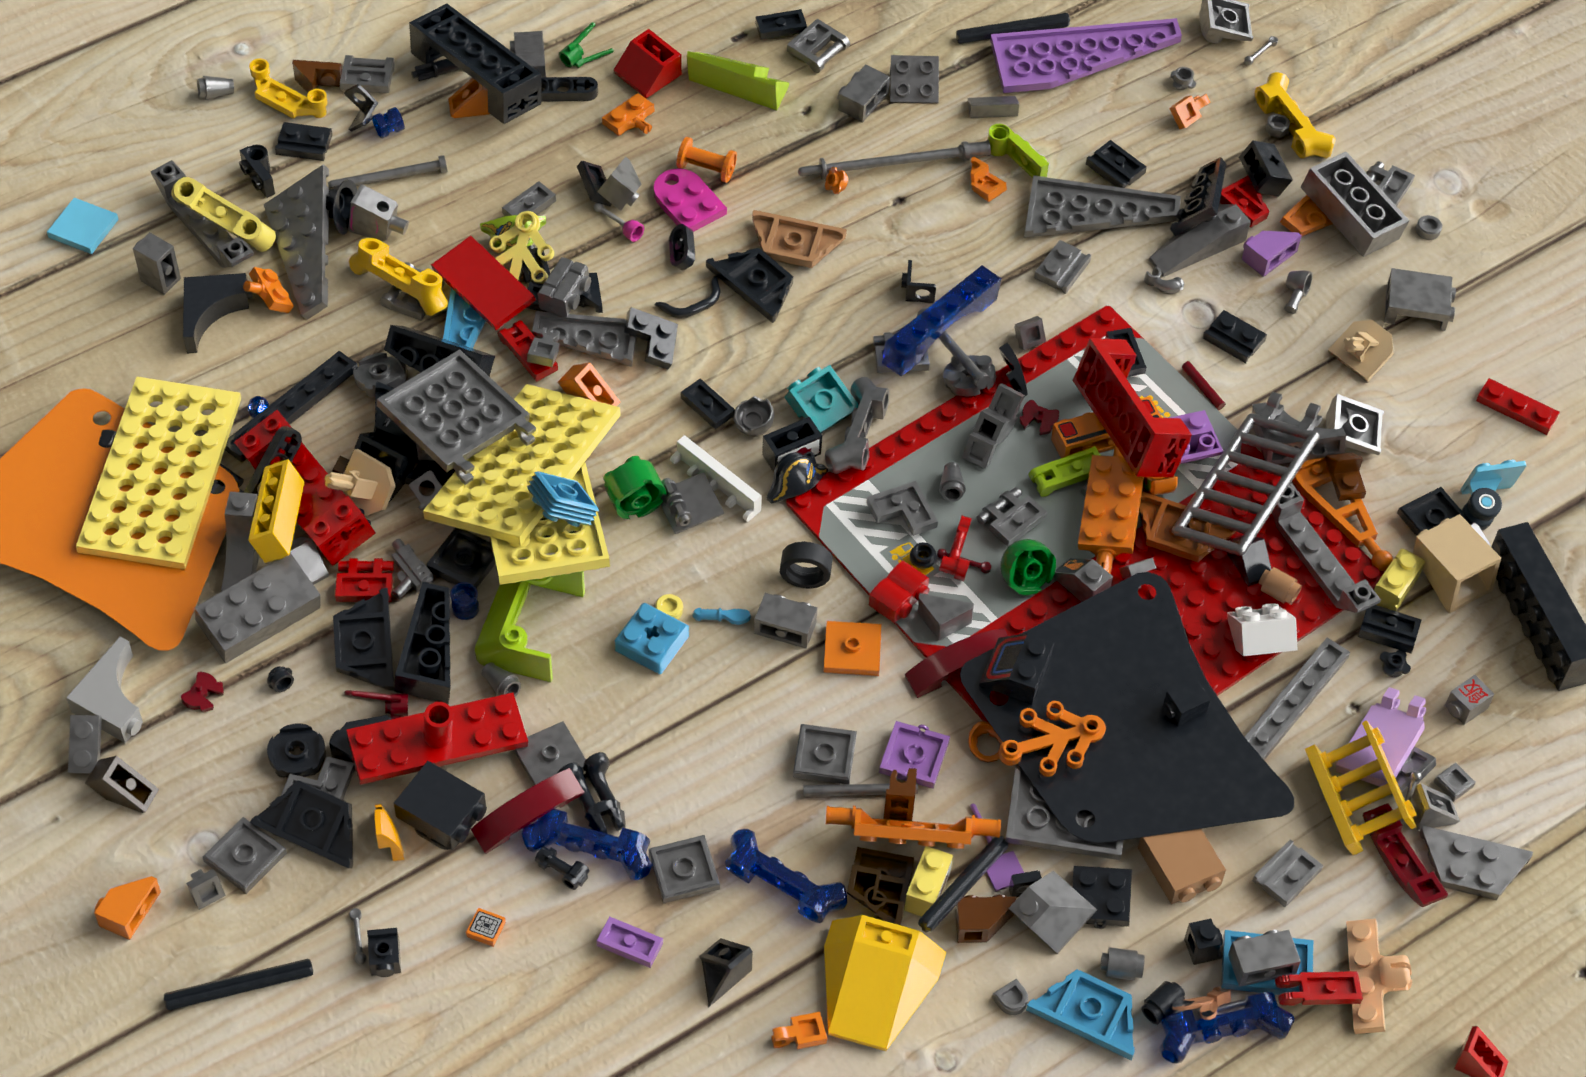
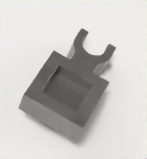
[527,327,560,367]

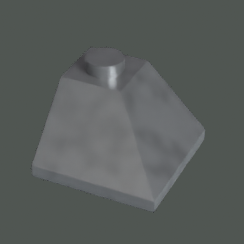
[1009,871,1097,954]

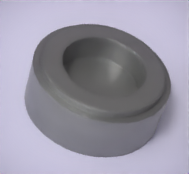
[1416,215,1442,240]

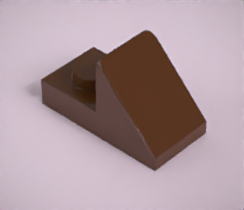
[292,60,342,93]
[1325,453,1366,501]

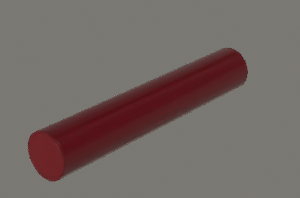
[1182,361,1226,410]

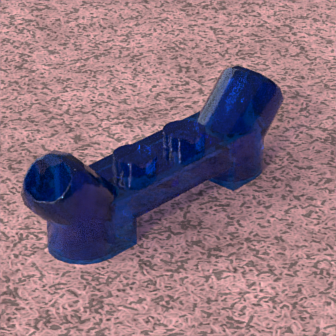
[521,809,652,880]
[725,829,848,923]
[1159,992,1295,1064]

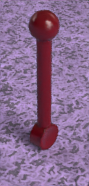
[937,548,992,573]

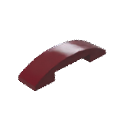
[905,629,1008,698]
[471,768,585,854]
[1362,803,1449,908]

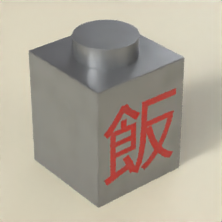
[1445,675,1494,725]

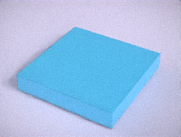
[47,198,119,254]

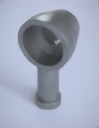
[1284,270,1313,314]

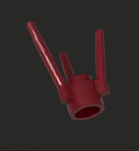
[344,690,408,720]

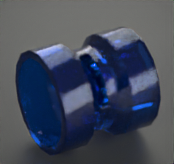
[372,107,405,138]
[450,582,479,620]

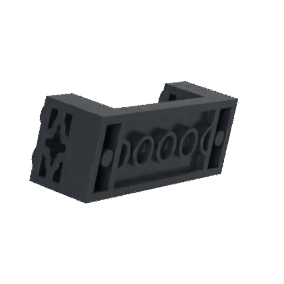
[409,3,541,124]

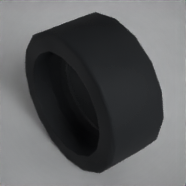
[779,541,833,589]

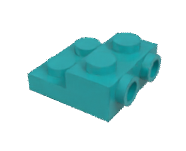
[784,365,859,433]

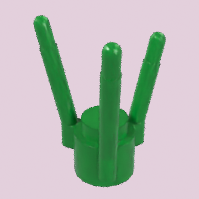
[559,22,614,68]

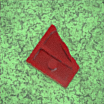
[1220,175,1270,228]

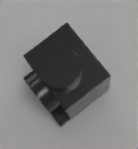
[1184,918,1223,965]
[367,928,401,977]

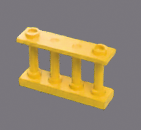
[1305,720,1416,855]

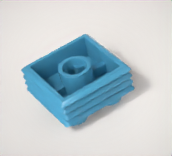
[527,471,599,527]
[614,603,689,674]

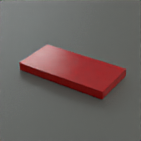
[431,235,536,330]

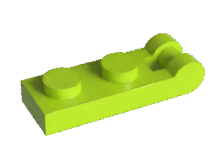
[1028,446,1101,497]

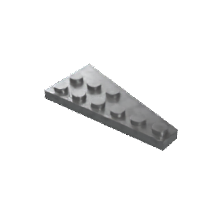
[263,164,329,320]
[1024,176,1181,238]

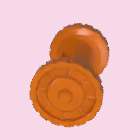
[676,137,737,183]

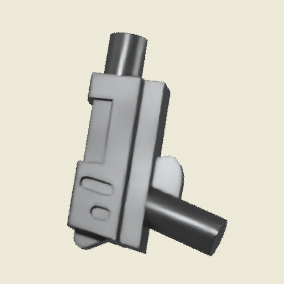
[392,539,433,599]

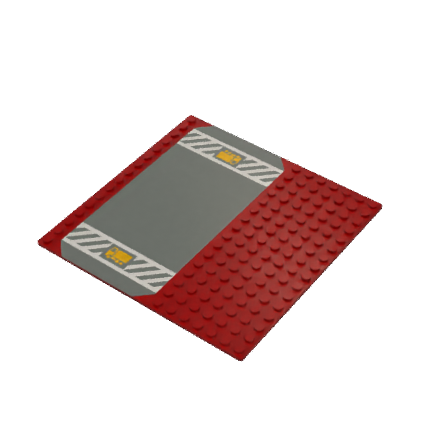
[786,306,1385,722]

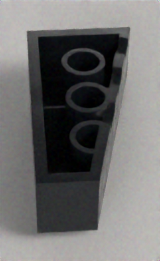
[384,325,495,377]

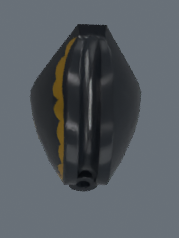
[767,452,828,504]

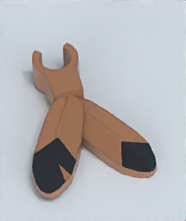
[1172,986,1231,1020]

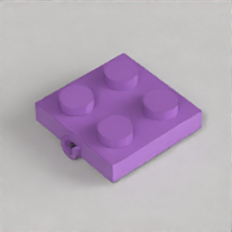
[879,721,950,789]

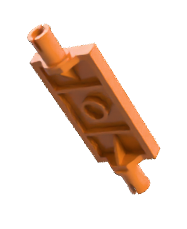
[1078,444,1144,574]
[825,805,1001,849]

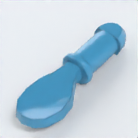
[692,608,751,625]

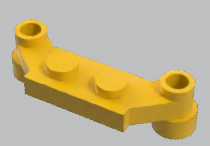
[249,58,328,119]

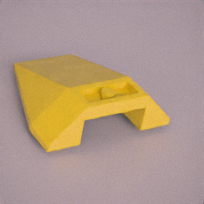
[824,915,946,1051]

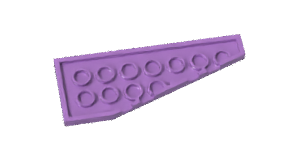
[990,18,1182,93]

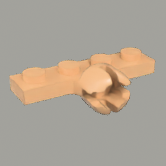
[1346,919,1412,1034]

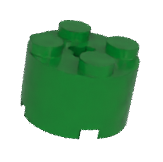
[603,456,666,519]

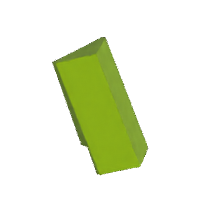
[687,51,790,111]

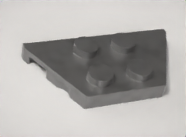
[1420,825,1533,900]

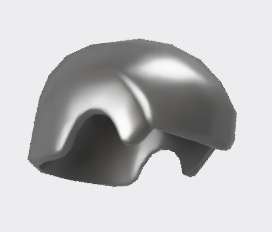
[734,396,774,436]

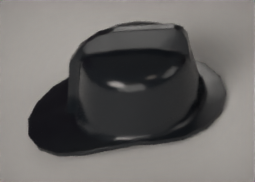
[326,179,357,235]

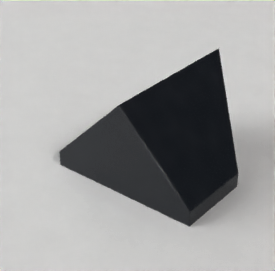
[699,938,753,1007]

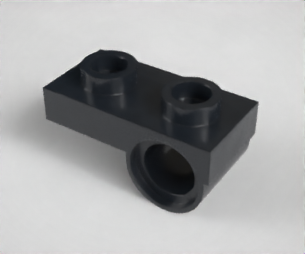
[239,144,275,198]

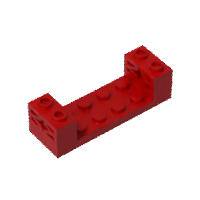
[1072,338,1192,477]
[234,410,376,566]

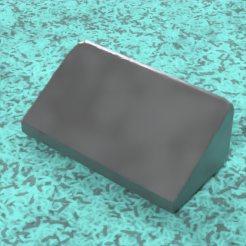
[967,96,1019,118]

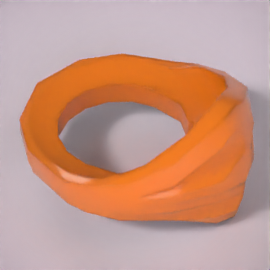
[968,721,1003,763]

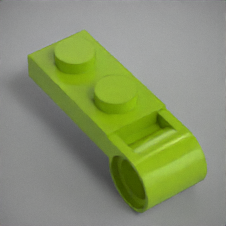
[988,124,1049,178]

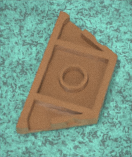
[752,210,847,268]

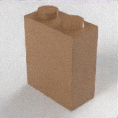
[1138,829,1226,905]

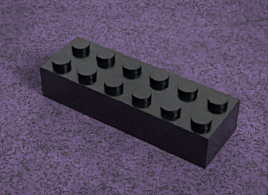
[1491,522,1586,691]

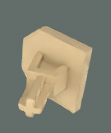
[1328,320,1394,382]
[325,449,396,516]

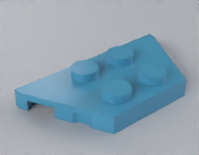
[1026,969,1135,1061]

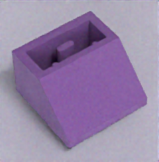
[1170,410,1223,464]

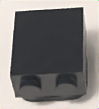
[394,761,487,850]

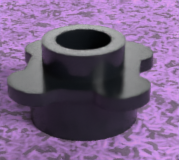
[1380,650,1411,677]

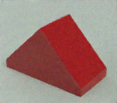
[1454,1026,1509,1077]

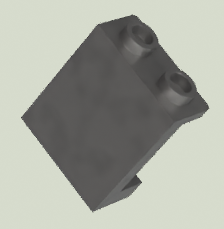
[1384,268,1456,330]

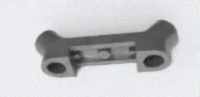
[825,377,890,474]

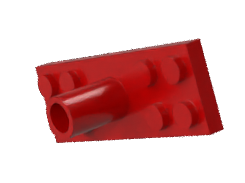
[346,692,528,785]

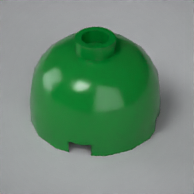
[1000,539,1056,595]

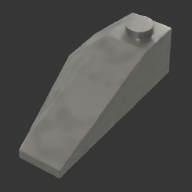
[1149,204,1251,277]

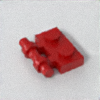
[335,558,394,602]

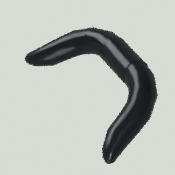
[654,276,721,318]

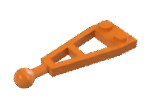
[1292,458,1393,571]

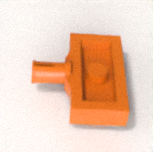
[602,93,655,136]
[243,267,294,313]

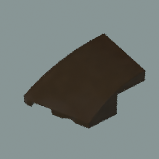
[847,847,914,925]

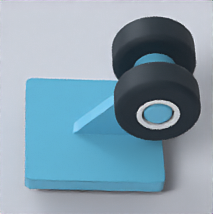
[1461,460,1526,530]

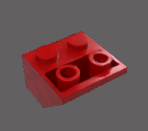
[614,29,682,99]

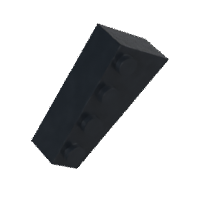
[394,582,451,704]

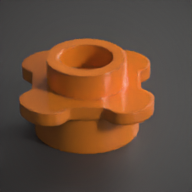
[825,167,848,194]

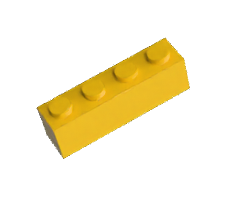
[248,459,304,563]

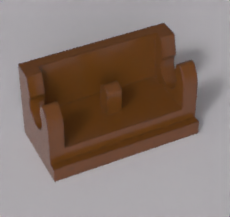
[883,768,917,821]

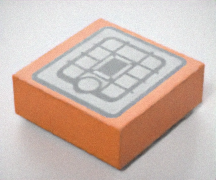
[466,908,506,947]

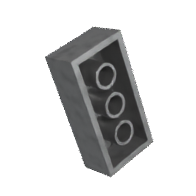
[1301,152,1409,257]
[194,553,320,664]

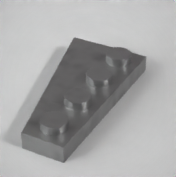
[532,311,636,367]

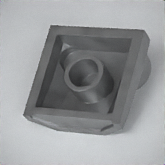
[1199,0,1254,43]
[1325,394,1384,455]

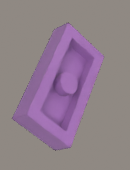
[597,916,663,968]

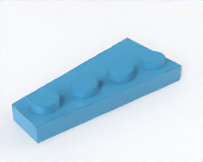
[443,288,486,348]

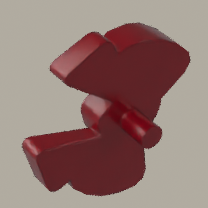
[1019,400,1059,435]
[181,671,224,712]

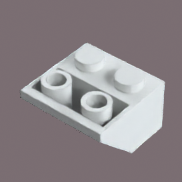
[1227,604,1298,656]

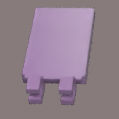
[1336,687,1426,786]

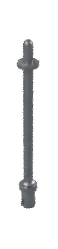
[798,140,991,180]

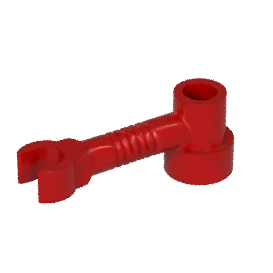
[939,515,972,582]

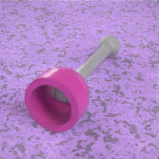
[594,203,645,242]

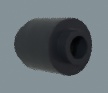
[1141,981,1185,1025]

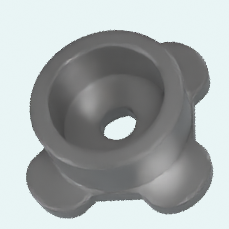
[1170,67,1196,89]

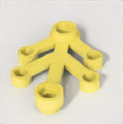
[489,211,554,284]

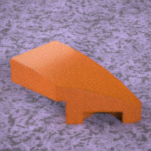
[970,157,1007,202]

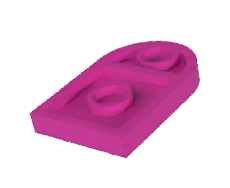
[654,169,727,232]

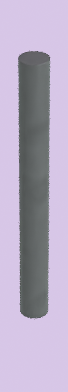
[803,783,918,797]

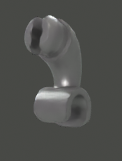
[1144,267,1184,294]

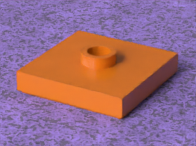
[824,621,882,676]

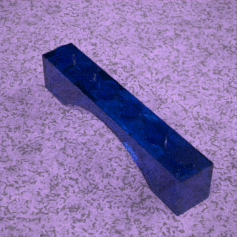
[882,265,1002,377]

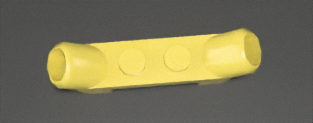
[171,177,276,252]

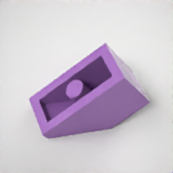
[1242,231,1302,277]

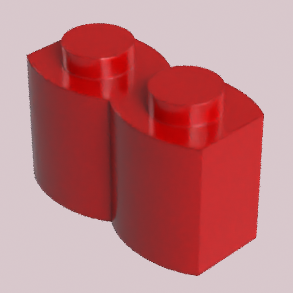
[868,560,930,623]

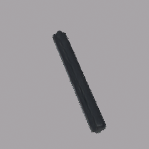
[956,12,1070,44]
[918,836,1008,932]
[164,959,313,1010]

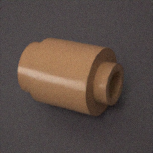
[1259,567,1302,604]

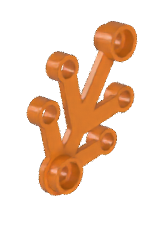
[999,701,1106,777]

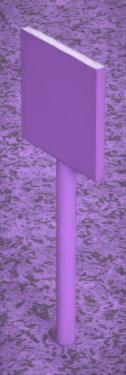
[970,803,1024,892]

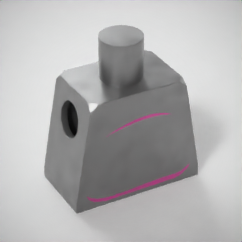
[348,184,409,241]

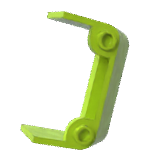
[475,571,585,682]

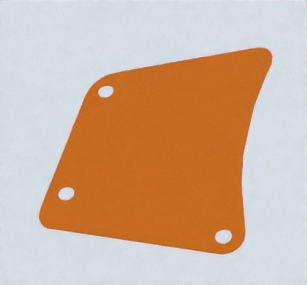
[0,388,239,651]

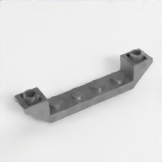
[151,160,254,268]
[1267,483,1381,613]

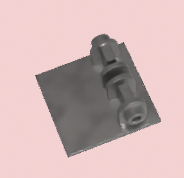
[890,55,939,103]
[661,472,724,534]

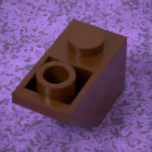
[955,894,1016,943]

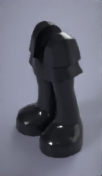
[557,752,626,838]

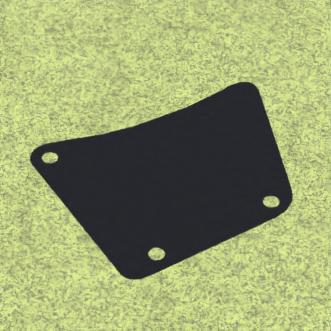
[960,572,1294,843]

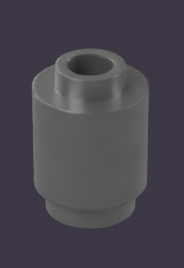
[1100,947,1145,980]

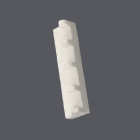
[670,435,762,522]

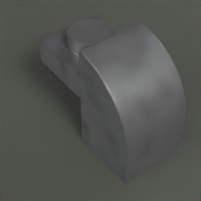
[972,384,1025,445]

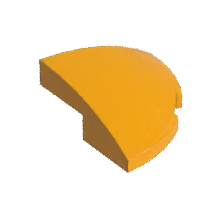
[374,804,405,861]

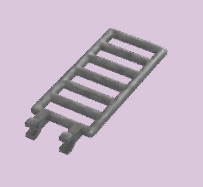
[1172,392,1322,556]

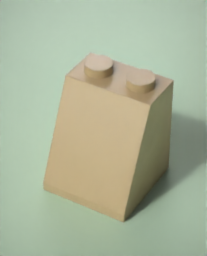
[1413,514,1501,614]

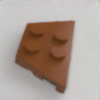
[1139,491,1236,562]

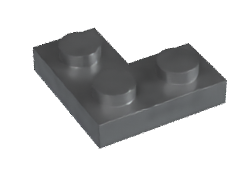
[866,481,938,536]
[281,757,355,800]

